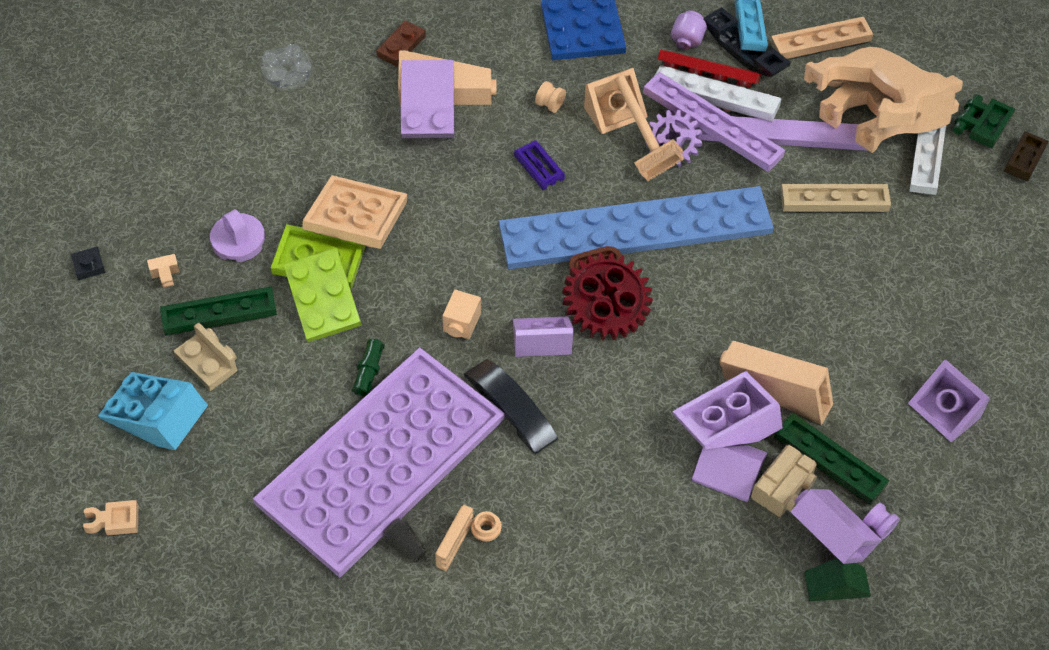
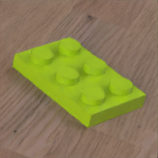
[271,224,366,289]
[284,248,362,342]

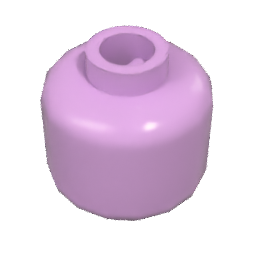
[671,11,707,50]

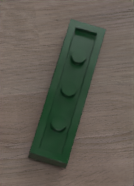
[160,286,277,336]
[774,412,890,506]

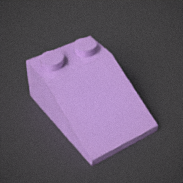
[401,60,454,138]
[673,371,782,450]

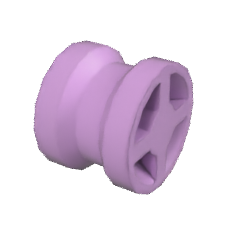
[863,502,900,540]

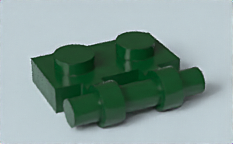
[953,94,1016,149]

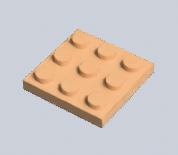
[303,175,407,249]

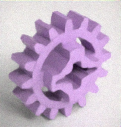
[645,110,702,167]

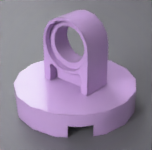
[210,209,265,262]

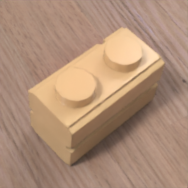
[751,445,817,517]

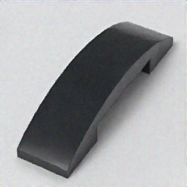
[703,7,791,77]
[464,359,558,455]

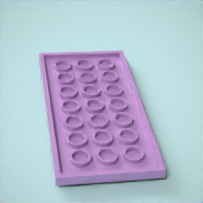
[253,347,505,578]

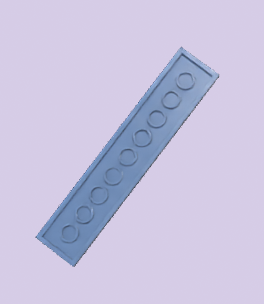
[499,186,774,269]

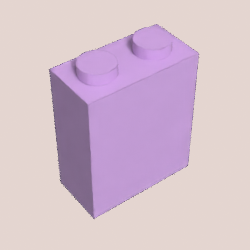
[791,489,882,564]

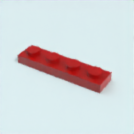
[658,50,761,87]

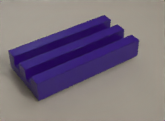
[514,140,565,190]

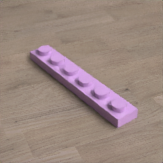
[643,72,785,172]

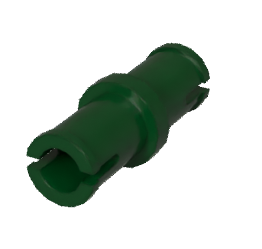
[351,339,385,397]

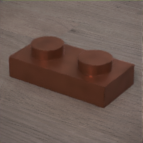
[376,20,426,67]

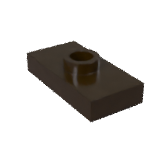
[1004,131,1049,182]

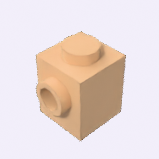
[443,290,481,340]

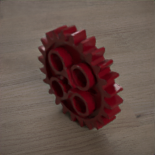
[562,253,653,341]

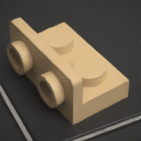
[174,323,237,391]

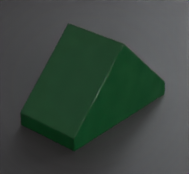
[804,558,871,602]

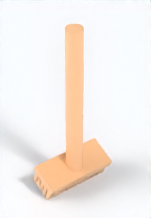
[615,75,684,181]

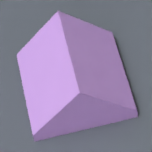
[513,316,573,357]
[908,360,990,442]
[692,444,767,502]

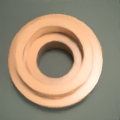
[471,511,501,542]

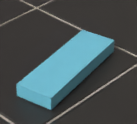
[734,0,768,52]

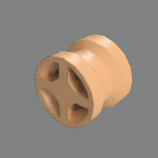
[535,81,566,113]

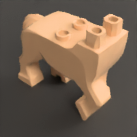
[804,47,963,153]

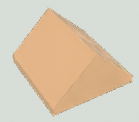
[584,68,648,134]

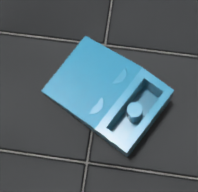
[98,372,208,450]

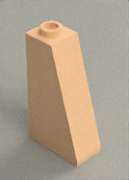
[398,51,496,105]
[720,341,833,425]

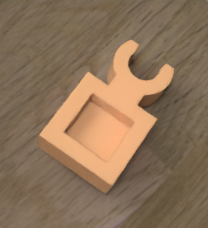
[83,500,138,536]

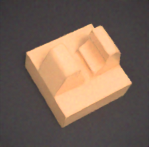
[147,254,179,288]

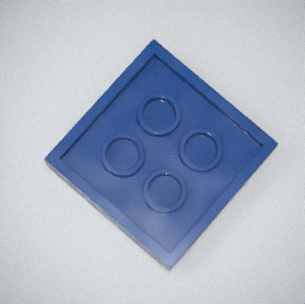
[541,0,626,61]

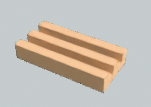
[435,505,473,571]

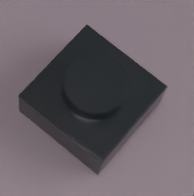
[71,246,106,281]

